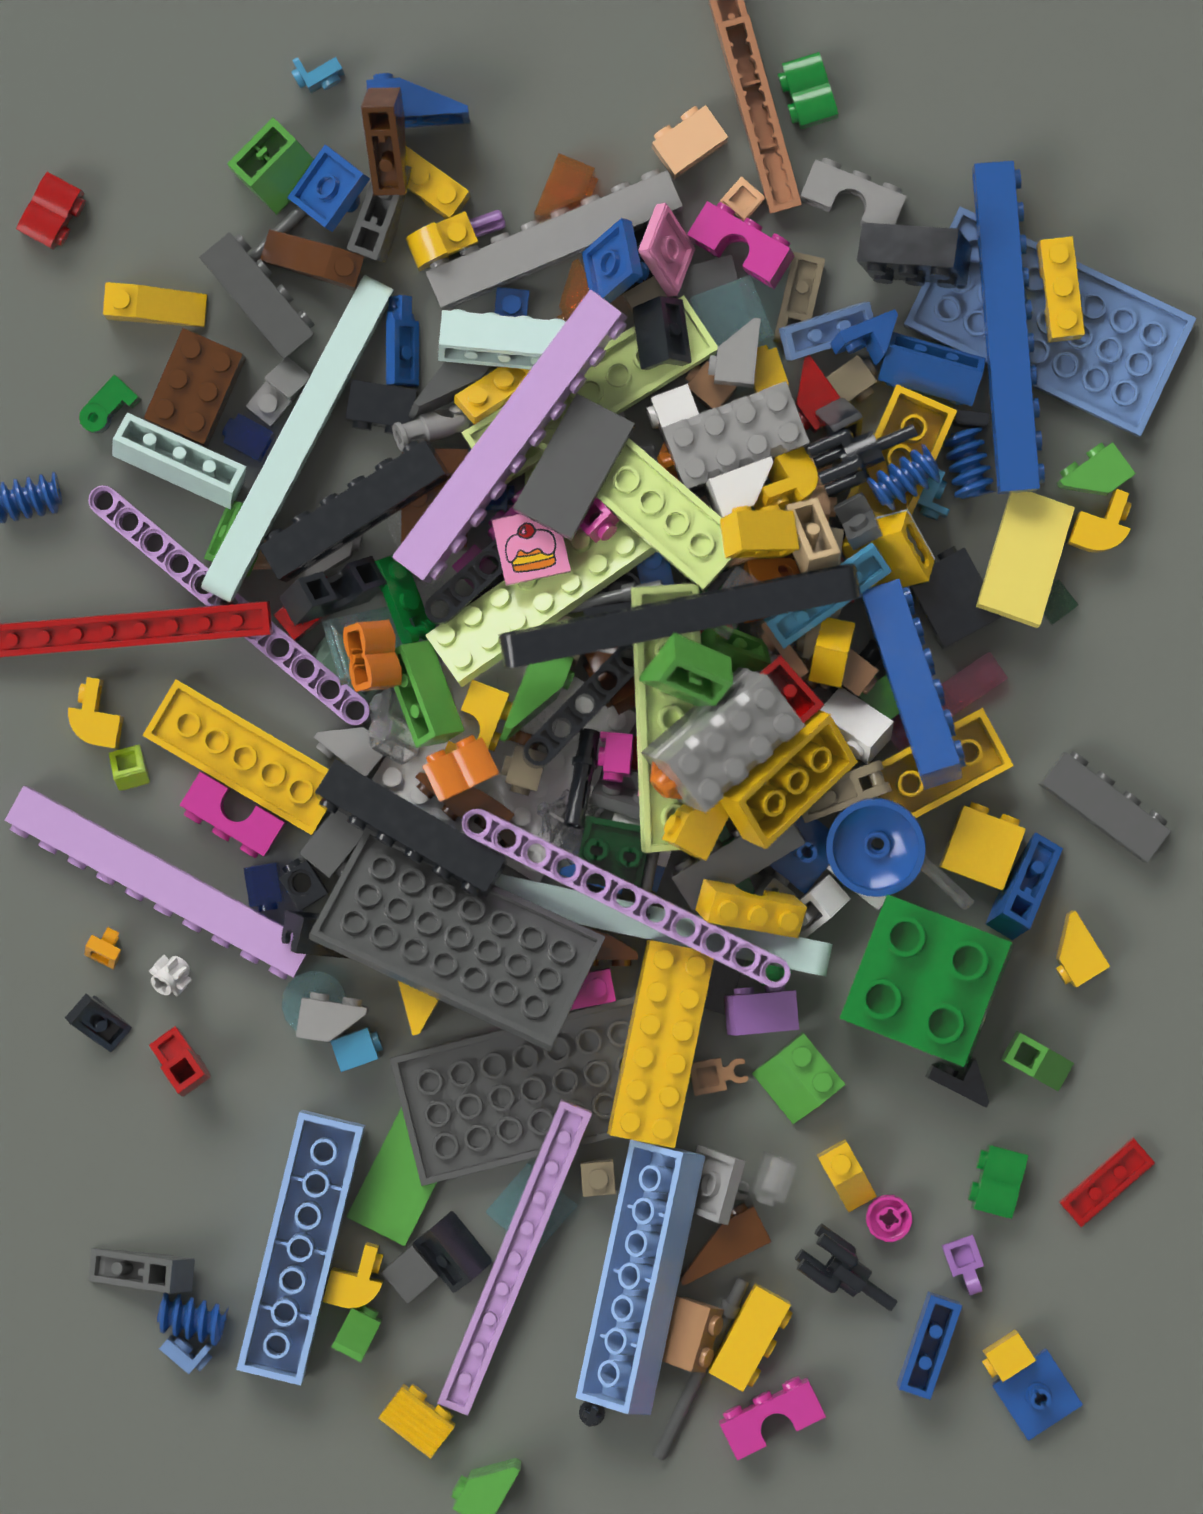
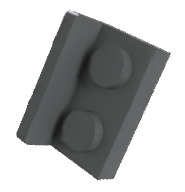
[589,766,640,820]

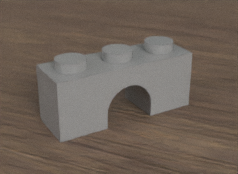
[800,158,906,226]

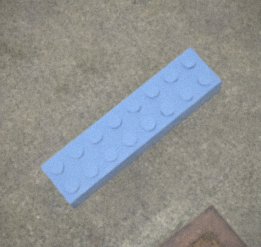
[236,1110,366,1386]
[576,1139,705,1415]

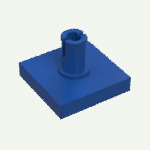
[287,144,370,232]
[581,218,649,303]
[769,816,829,894]
[991,1348,1083,1441]

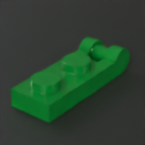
[375,554,436,644]

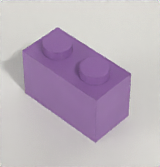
[724,984,799,1036]

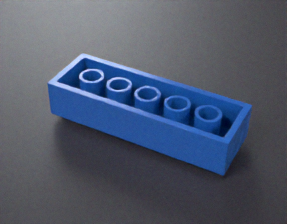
[862,579,966,790]

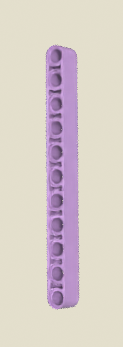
[88,486,372,726]
[462,809,790,988]

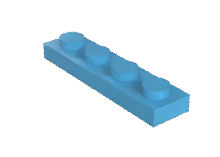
[763,542,892,648]

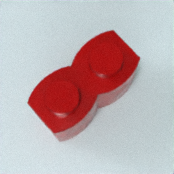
[16,171,86,250]

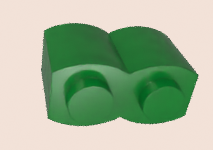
[777,52,839,130]
[968,1144,1028,1219]

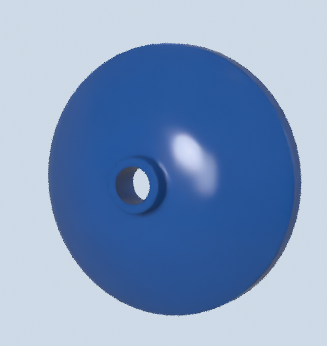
[826,798,926,897]

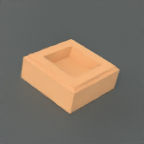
[720,176,765,222]

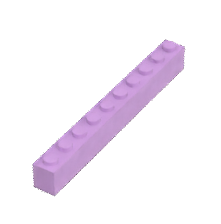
[392,289,627,583]
[5,786,308,980]

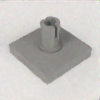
[693,1145,749,1225]

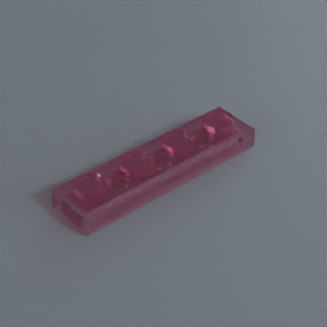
[890,651,1008,752]

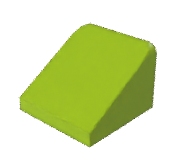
[109,744,150,791]

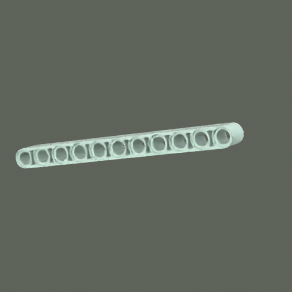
[201,275,395,603]
[495,874,833,976]

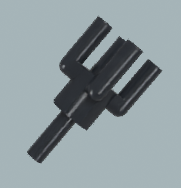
[807,424,918,498]
[795,1223,897,1311]

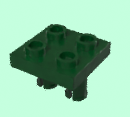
[579,816,647,892]

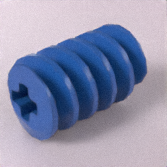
[943,427,995,499]
[866,444,941,511]
[0,472,62,524]
[157,1293,229,1346]

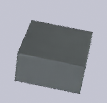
[381,1244,439,1304]

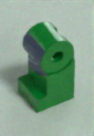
[79,374,142,434]

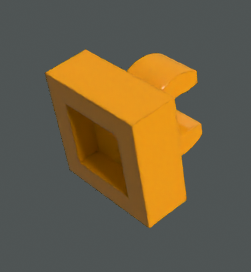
[84,927,121,970]

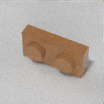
[760,623,810,680]

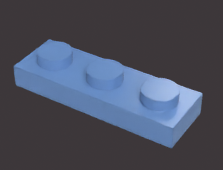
[779,302,874,360]

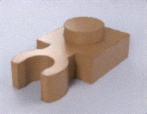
[690,1057,748,1096]

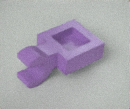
[941,1234,984,1296]

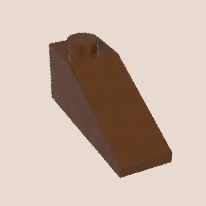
[361,87,407,195]
[260,229,365,291]
[680,1202,771,1286]

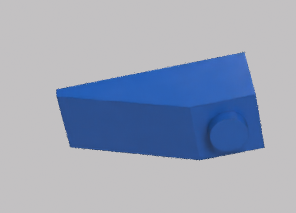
[985,832,1063,940]

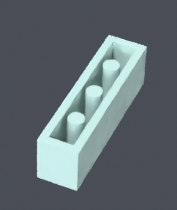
[438,309,566,370]
[112,412,246,510]

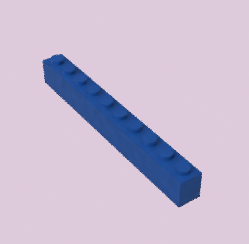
[972,161,1045,494]

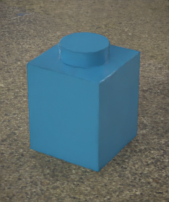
[330,1027,383,1072]

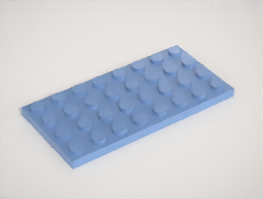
[903,206,1196,437]

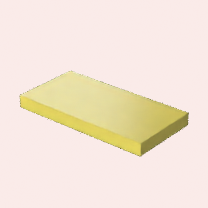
[976,492,1075,628]

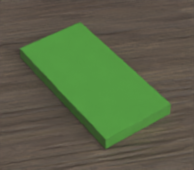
[346,1107,437,1246]

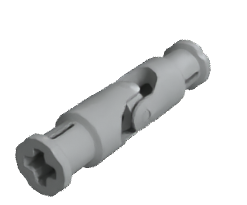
[392,404,502,452]

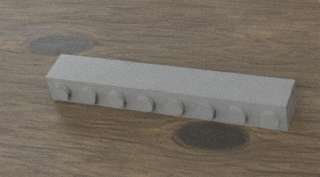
[426,169,683,311]

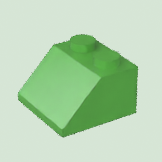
[752,1032,846,1124]
[451,1458,521,1514]

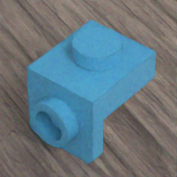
[291,57,344,93]

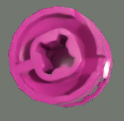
[866,1195,912,1242]

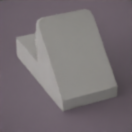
[246,357,311,428]

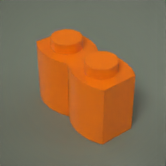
[343,620,402,692]
[422,735,500,802]

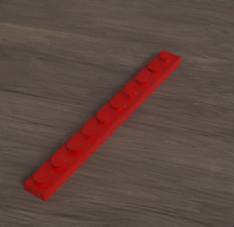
[0,601,273,657]

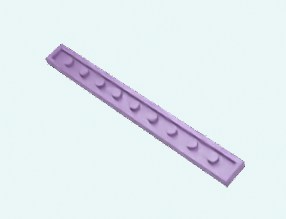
[437,1099,592,1416]

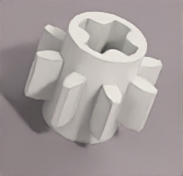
[149,955,192,996]

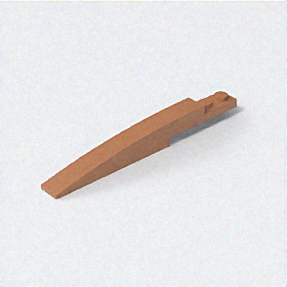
[708,0,802,214]

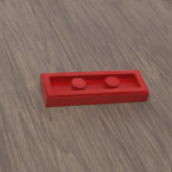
[1059,1137,1155,1228]

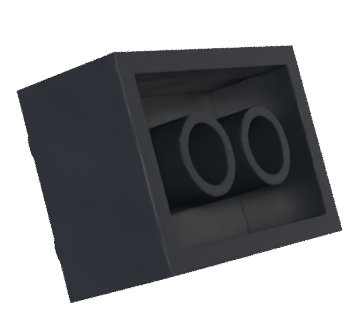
[857,222,972,288]

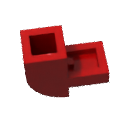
[149,1026,211,1097]

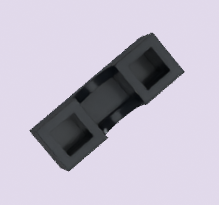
[279,556,387,626]

